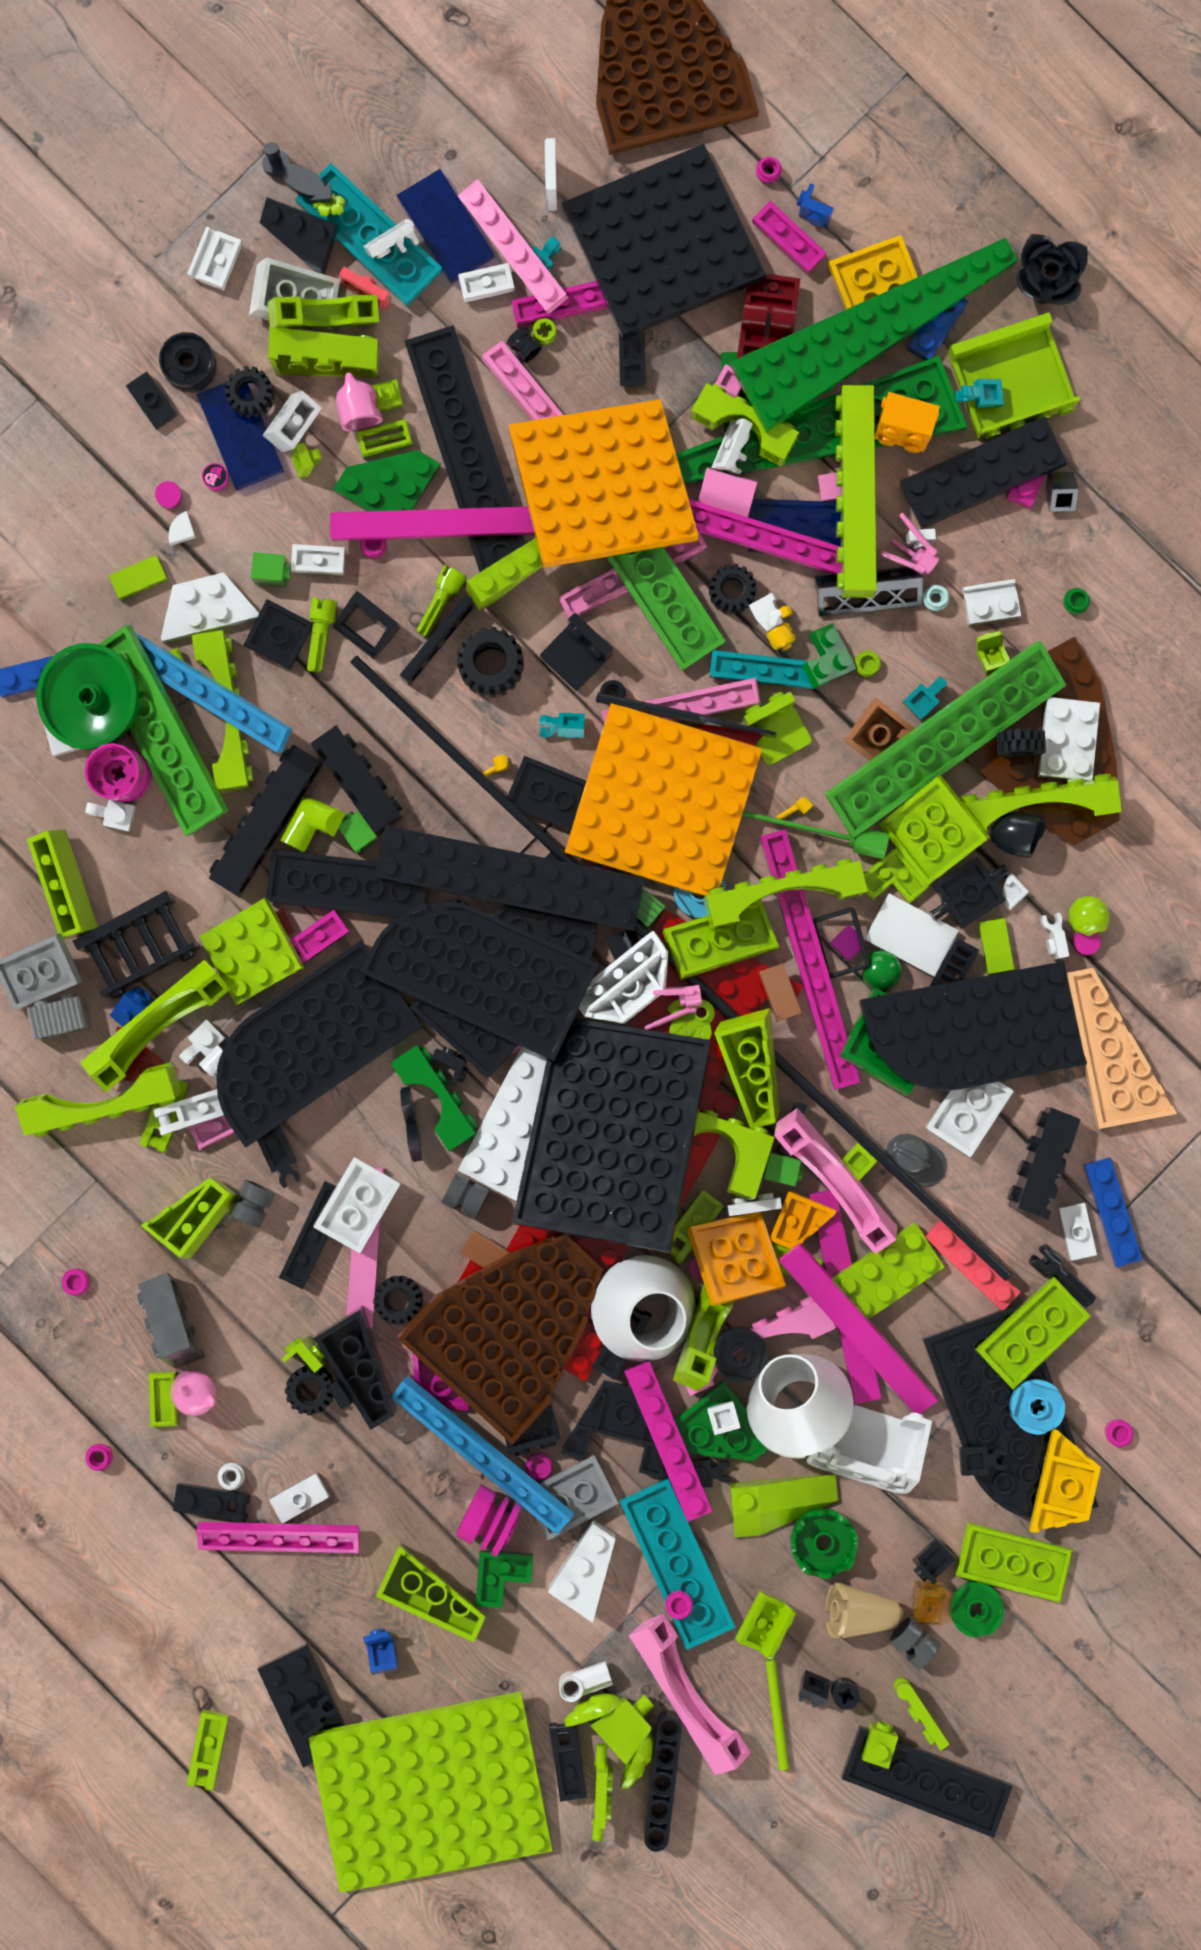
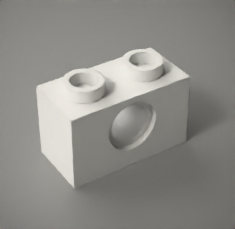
[263,391,322,452]

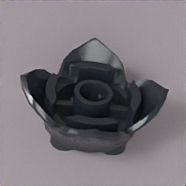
[1016,234,1088,305]

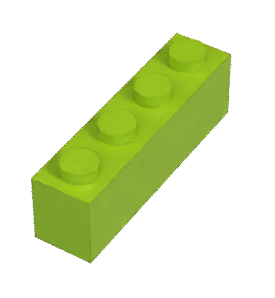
[27,830,98,939]

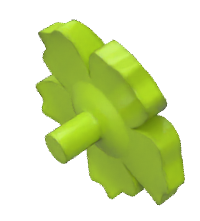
[313,194,345,217]

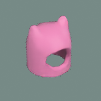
[336,373,382,432]
[170,1370,217,1416]

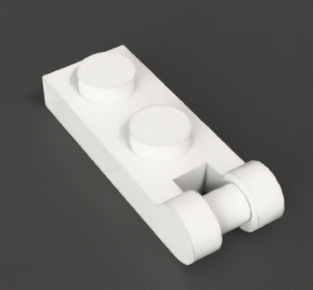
[153,1089,224,1135]

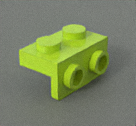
[282,1336,327,1373]
[735,1591,796,1660]

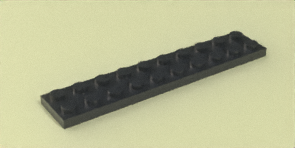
[404,325,525,572]
[375,825,645,931]

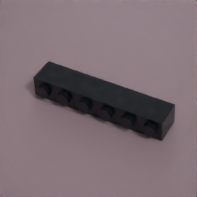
[209,745,323,897]

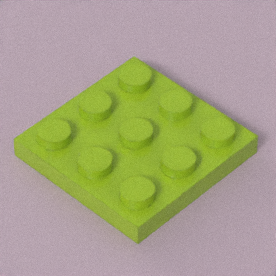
[879,775,990,886]
[199,898,305,1006]

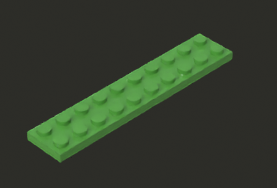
[824,641,1066,838]

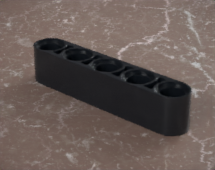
[644,1710,682,1852]

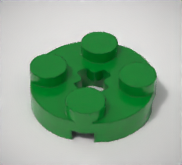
[949,1580,1004,1637]

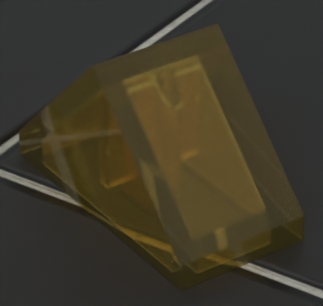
[912,1581,947,1625]

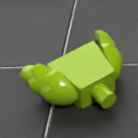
[564,1693,655,1789]

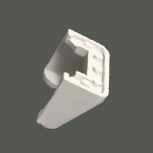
[806,1404,932,1494]

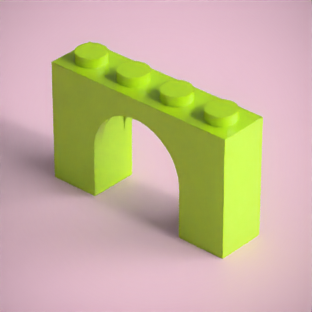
[694,1110,774,1201]

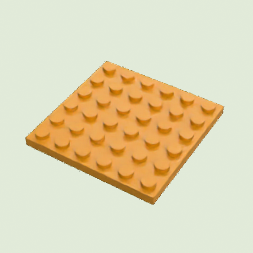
[508,399,699,568]
[564,703,762,897]

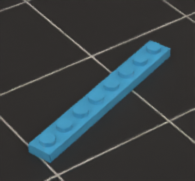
[135,632,293,753]
[391,1375,574,1534]

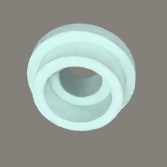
[923,585,949,612]

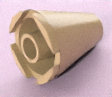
[825,1583,903,1639]

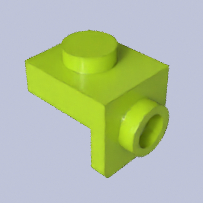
[976,631,1010,677]
[862,1721,898,1769]

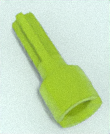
[417,564,467,637]
[307,597,338,673]

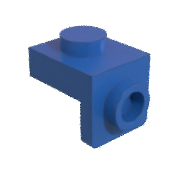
[797,183,833,227]
[109,986,155,1027]
[363,1629,399,1675]

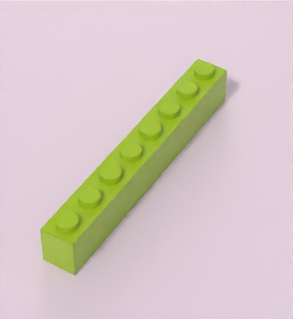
[835,385,877,598]

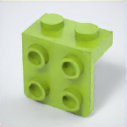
[742,691,812,766]

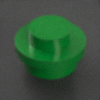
[1063,588,1090,615]

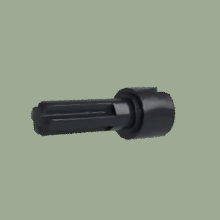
[1029,1244,1096,1308]

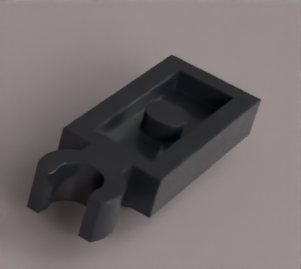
[257,1125,301,1188]

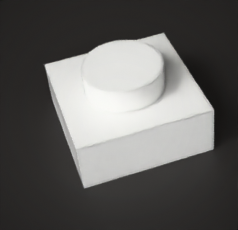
[905,529,936,550]
[707,1400,740,1435]

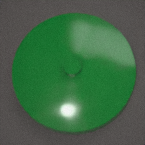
[36,643,140,750]

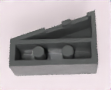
[137,1272,205,1369]

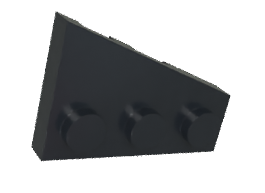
[259,197,339,275]

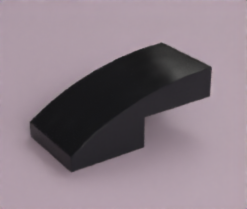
[619,333,646,386]

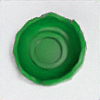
[861,950,902,992]

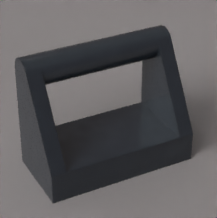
[333,591,400,660]

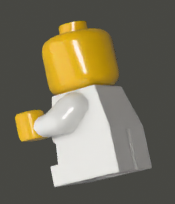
[749,593,796,651]

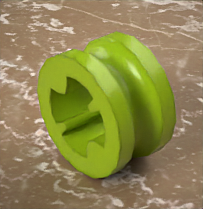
[533,318,556,345]

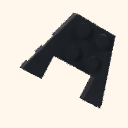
[561,1379,663,1478]

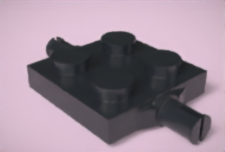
[929,856,1009,929]

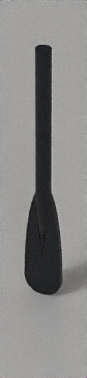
[596,692,777,738]

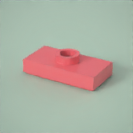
[339,267,390,310]

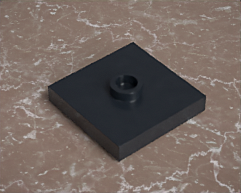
[243,599,313,670]

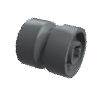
[442,1173,490,1220]
[229,1179,276,1228]
[889,1616,940,1669]

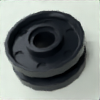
[159,332,217,393]

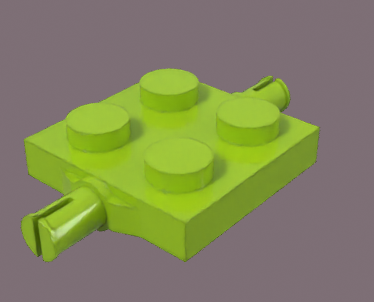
[592,1743,613,1841]

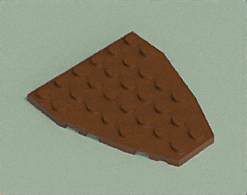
[596,0,759,155]
[938,637,1120,847]
[396,1233,603,1445]

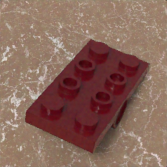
[737,274,801,359]

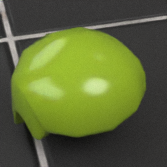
[1068,896,1111,936]

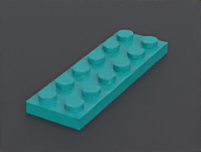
[295,163,443,307]
[619,1477,736,1650]

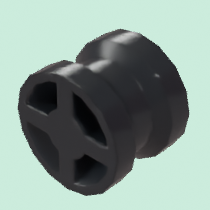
[831,1677,860,1710]

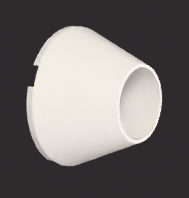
[591,1255,696,1362]
[747,1354,854,1458]

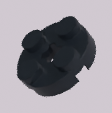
[714,1327,768,1382]

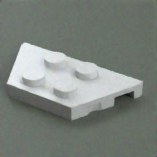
[161,572,259,643]

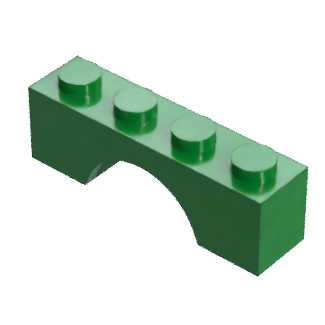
[391,1045,478,1151]

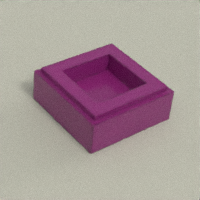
[829,924,867,961]

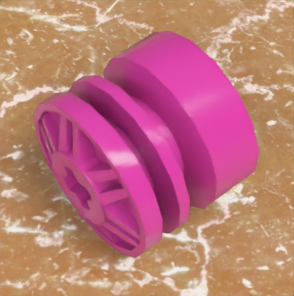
[84,743,152,803]
[455,1484,521,1557]

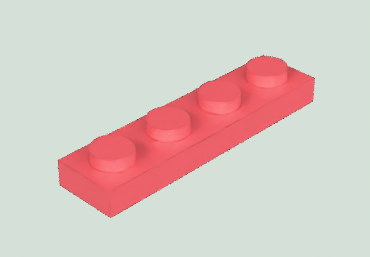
[925,1220,1021,1310]

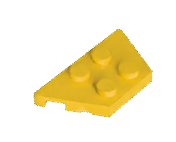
[1029,1429,1101,1533]

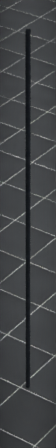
[350,655,1012,1281]

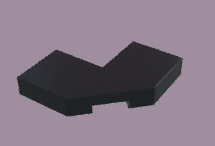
[400,1086,422,1162]

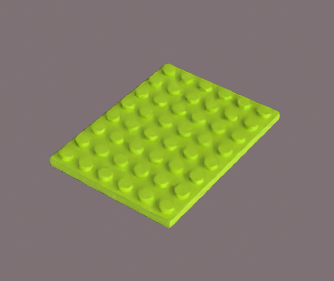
[309,1691,552,1893]

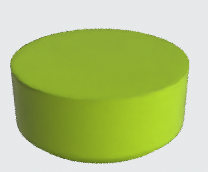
[854,651,881,678]

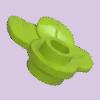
[667,1000,715,1039]

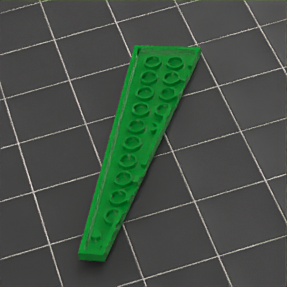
[730,238,1018,433]
[676,356,967,485]

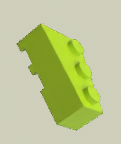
[140,1178,239,1259]

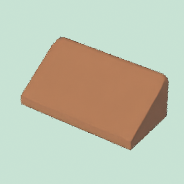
[758,964,801,1022]
[460,1230,510,1268]

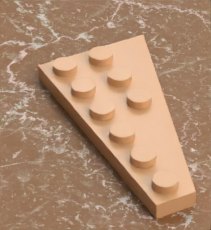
[1066,968,1177,1129]

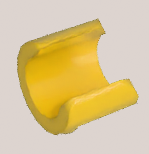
[483,754,509,777]
[777,797,813,820]

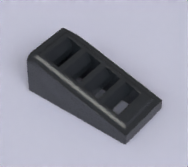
[929,938,979,986]

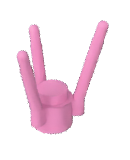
[881,513,939,575]
[644,985,702,1030]

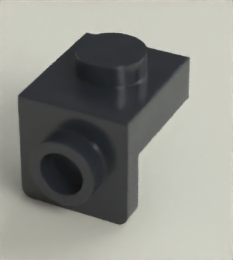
[432,1046,469,1085]
[912,1538,955,1585]

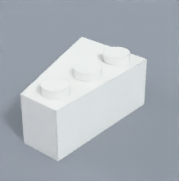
[548,1518,615,1623]

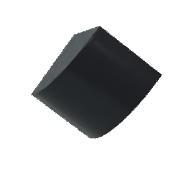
[1046,472,1079,512]
[606,930,640,961]

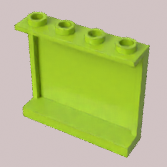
[947,312,1081,441]

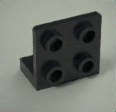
[540,612,613,691]

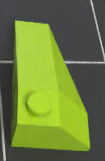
[729,1473,838,1538]

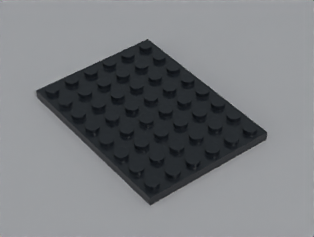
[512,1018,712,1253]

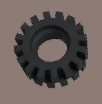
[224,366,275,419]
[709,563,757,615]
[997,728,1046,757]
[373,1275,423,1325]
[285,1365,333,1415]

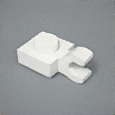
[85,800,136,832]
[1040,913,1069,960]
[179,1019,226,1065]

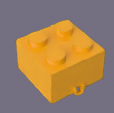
[874,392,940,453]

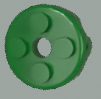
[790,1508,858,1579]

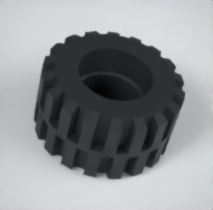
[457,627,524,698]

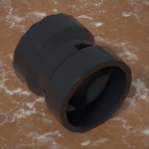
[507,326,543,363]

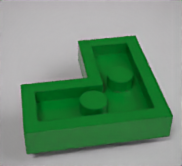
[802,623,857,689]
[475,1550,533,1608]

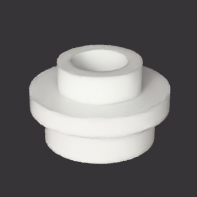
[218,1462,245,1490]

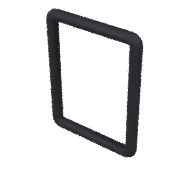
[812,907,870,979]

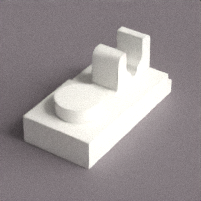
[363,219,419,259]
[712,418,753,475]

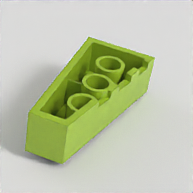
[268,326,380,378]
[714,1008,781,1129]
[376,1543,486,1643]

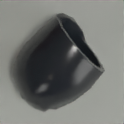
[990,812,1047,858]

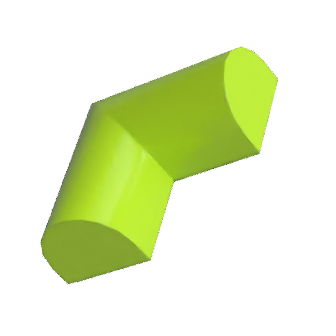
[280,795,346,852]

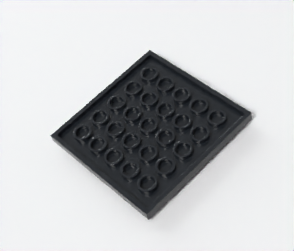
[562,144,766,339]

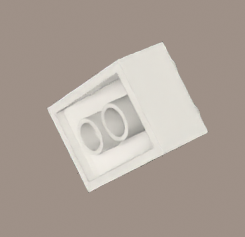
[249,257,340,331]

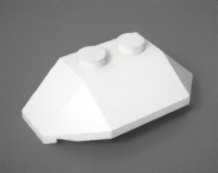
[579,931,668,1024]

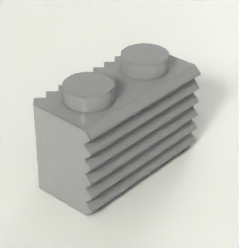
[27,993,91,1040]

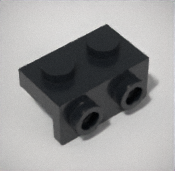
[505,1405,560,1456]

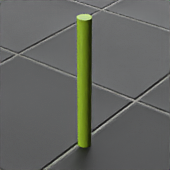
[765,1658,789,1770]

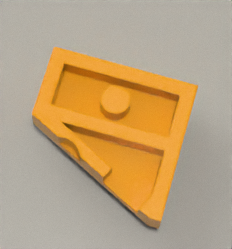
[770,1190,837,1249]

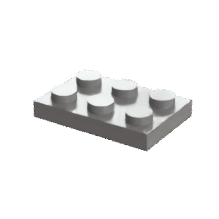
[0,933,83,1011]
[535,1454,619,1541]

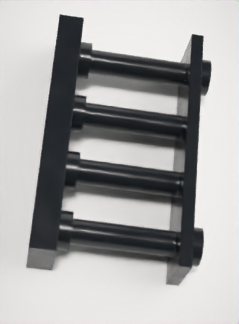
[73,891,200,1000]

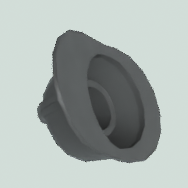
[885,1134,947,1186]

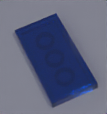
[396,169,495,284]
[196,382,285,491]
[748,499,841,553]

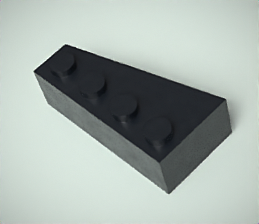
[310,725,402,836]
[1007,1107,1081,1220]
[314,1305,396,1430]

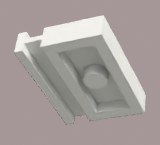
[187,227,243,291]
[962,579,1021,626]

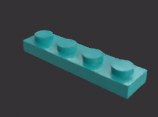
[709,650,813,690]

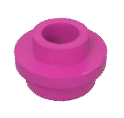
[756,157,782,184]
[85,1443,113,1471]

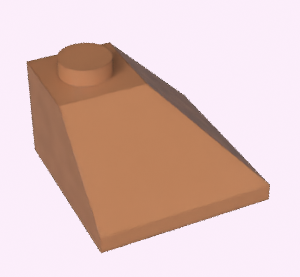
[843,698,915,761]

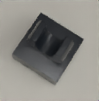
[798,1670,830,1708]

